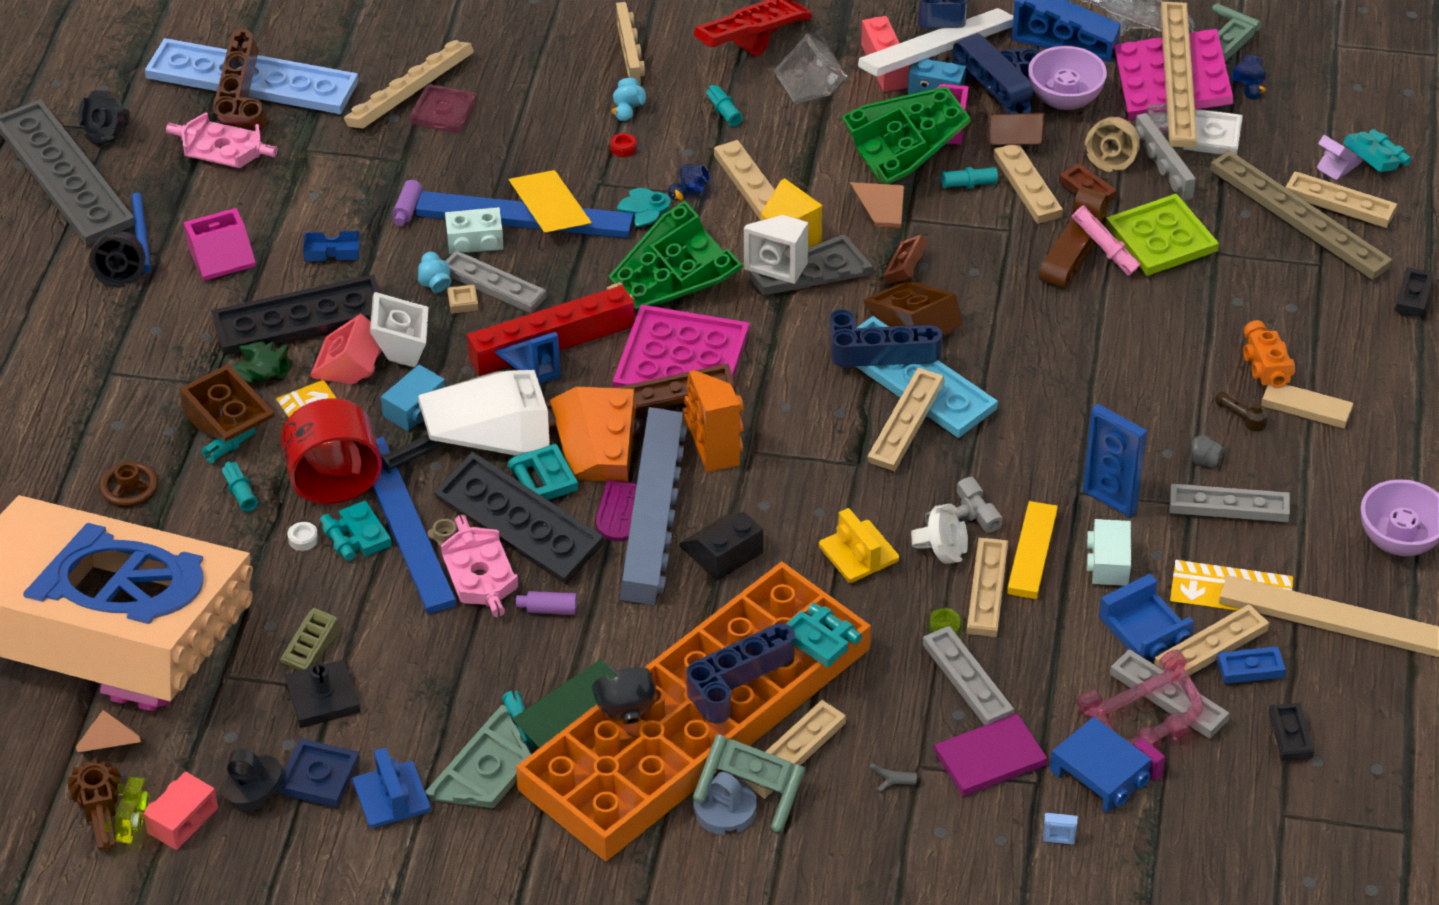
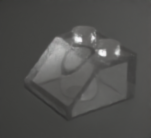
[773,33,847,104]

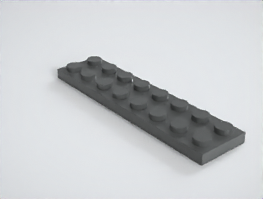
[0,99,135,246]

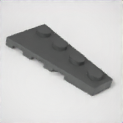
[750,234,873,296]

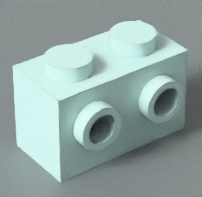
[445,207,504,254]
[1087,519,1131,586]

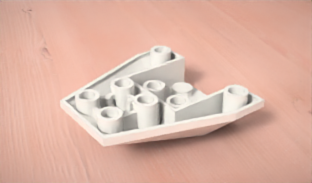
[418,370,549,456]

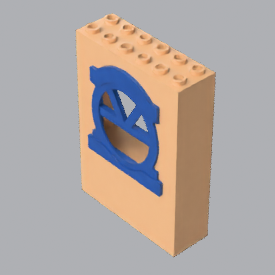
[0,495,253,701]

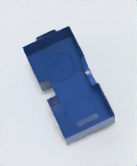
[303,230,360,261]

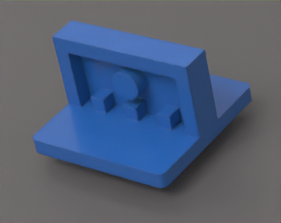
[353,748,430,828]

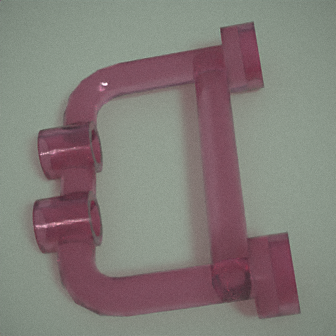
[1076,649,1203,749]

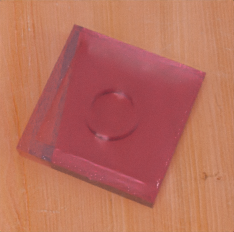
[409,84,477,133]

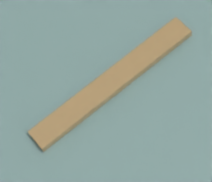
[1160,2,1197,148]
[1219,575,1439,657]

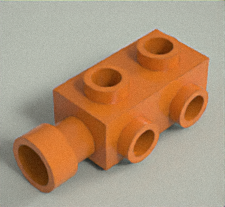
[1243,320,1295,388]

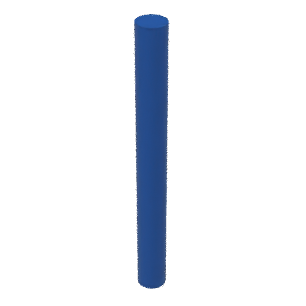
[131,193,151,273]

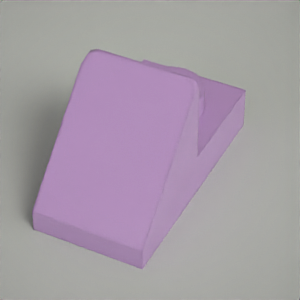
[1317,135,1363,180]

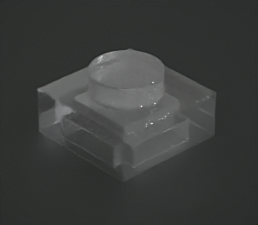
[1147,104,1168,132]

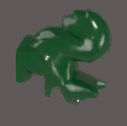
[232,341,293,385]

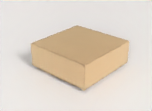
[447,285,478,314]

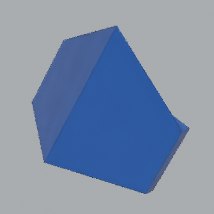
[494,332,561,384]

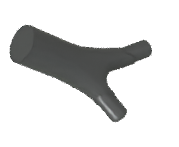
[870,763,917,793]

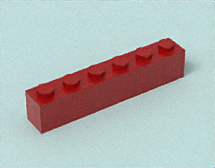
[467,285,635,376]

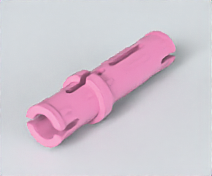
[1071,205,1141,276]

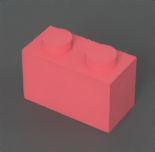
[143,771,218,850]

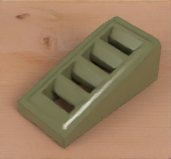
[280,608,340,671]

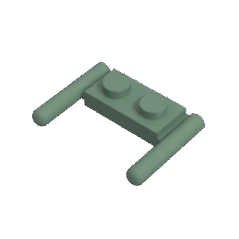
[1212,3,1262,62]
[693,734,806,833]

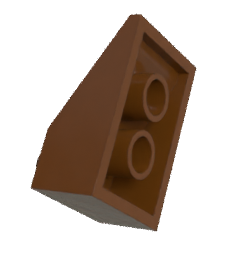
[864,280,962,336]
[179,364,275,442]

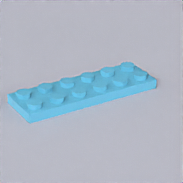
[855,316,998,438]

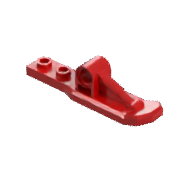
[693,0,812,57]

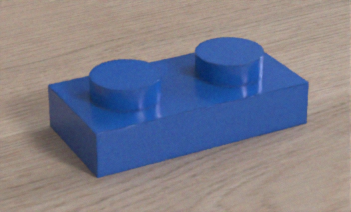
[1217,646,1286,684]

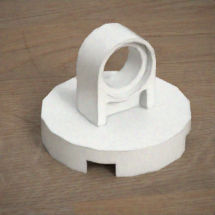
[911,504,968,564]

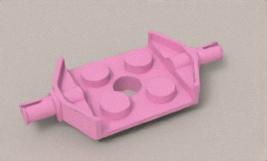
[166,113,278,168]
[441,515,518,617]

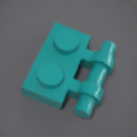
[1343,129,1412,172]
[320,500,391,561]
[786,603,862,668]

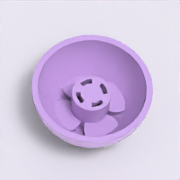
[1029,46,1107,110]
[1361,480,1439,556]

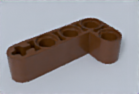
[213,29,267,131]
[1039,186,1108,288]

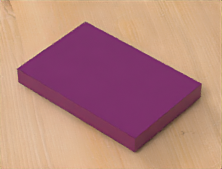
[934,714,1047,796]

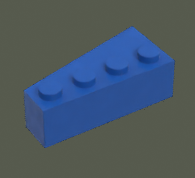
[1012,0,1121,62]

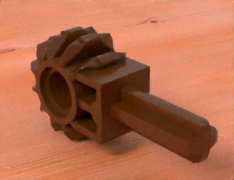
[67,757,123,852]

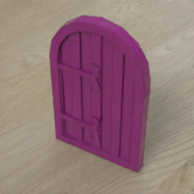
[596,480,637,541]

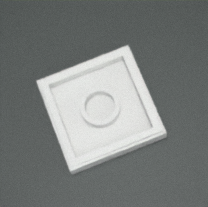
[1184,109,1243,155]

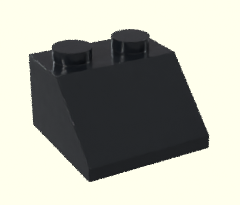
[680,512,763,581]

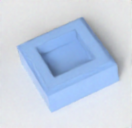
[1043,813,1078,844]

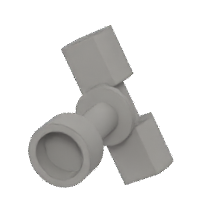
[925,477,1002,533]

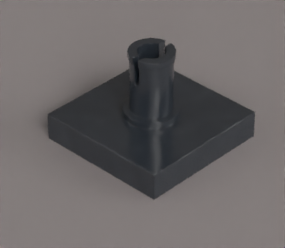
[284,659,361,728]

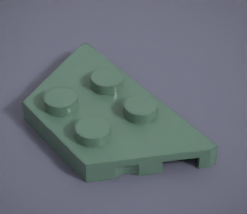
[425,704,531,808]

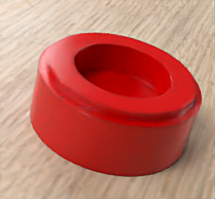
[610,133,637,157]

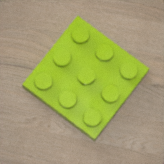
[1105,194,1219,276]

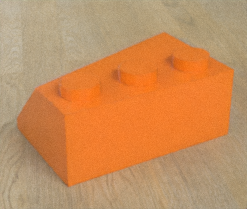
[682,370,744,472]
[550,387,636,482]

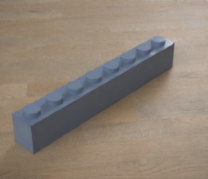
[619,407,687,605]

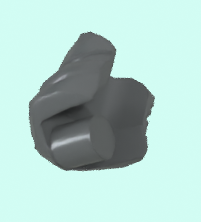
[1190,434,1227,469]

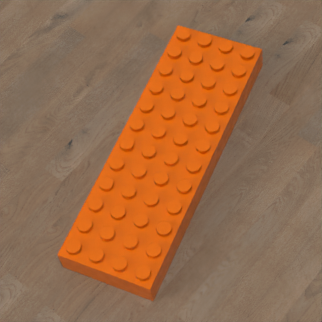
[516,561,871,862]

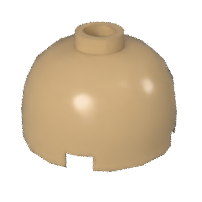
[1085,117,1140,172]

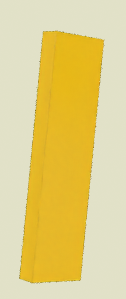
[1007,501,1058,599]

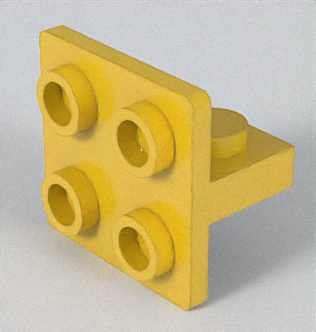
[819,508,899,583]

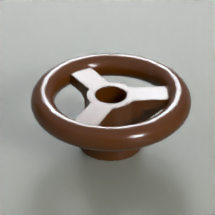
[99,462,158,507]

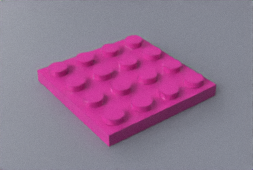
[1115,29,1233,120]
[612,305,750,388]

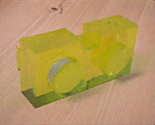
[104,776,150,843]

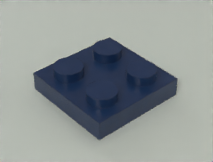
[280,738,360,808]

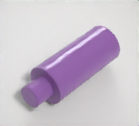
[392,180,423,226]
[516,591,577,615]

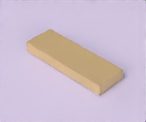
[1261,384,1353,429]

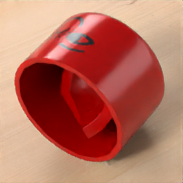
[281,398,382,504]

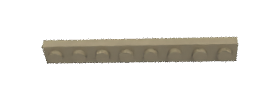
[1210,150,1393,280]

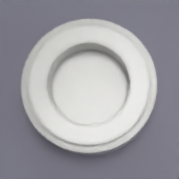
[288,522,318,551]

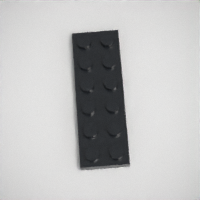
[211,274,381,355]
[434,452,605,584]

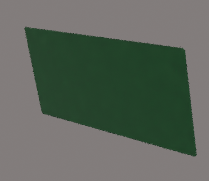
[513,659,618,748]

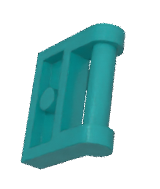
[508,444,578,500]

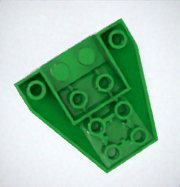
[841,86,971,185]
[608,200,743,312]

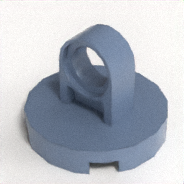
[694,772,756,835]

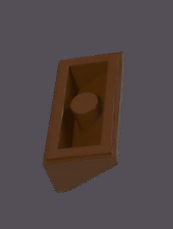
[990,113,1046,145]

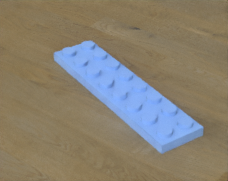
[145,38,359,114]

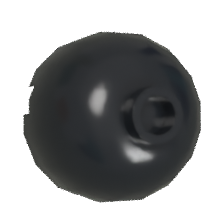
[89,231,146,288]
[591,667,657,725]

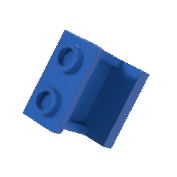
[1099,573,1194,661]
[1050,717,1151,813]

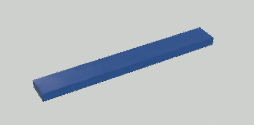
[416,191,634,239]
[372,437,456,615]

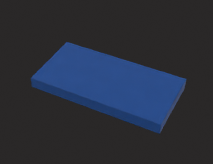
[1082,404,1147,518]

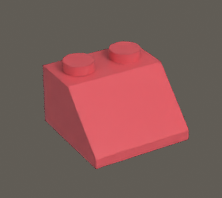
[310,314,382,384]

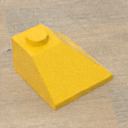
[761,178,822,248]

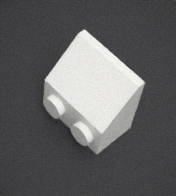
[744,215,808,284]
[370,292,428,367]

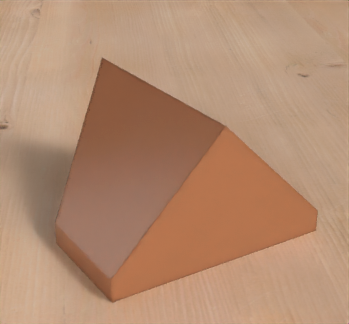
[850,182,904,228]
[76,710,142,753]

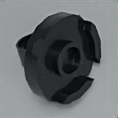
[78,90,130,143]
[224,749,286,811]

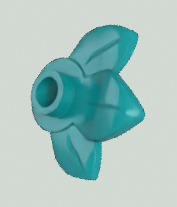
[617,188,671,227]

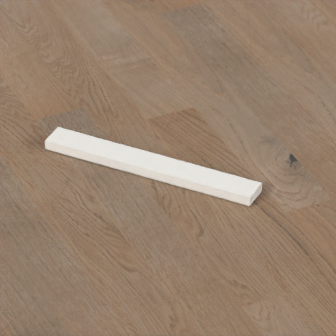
[858,8,1013,77]

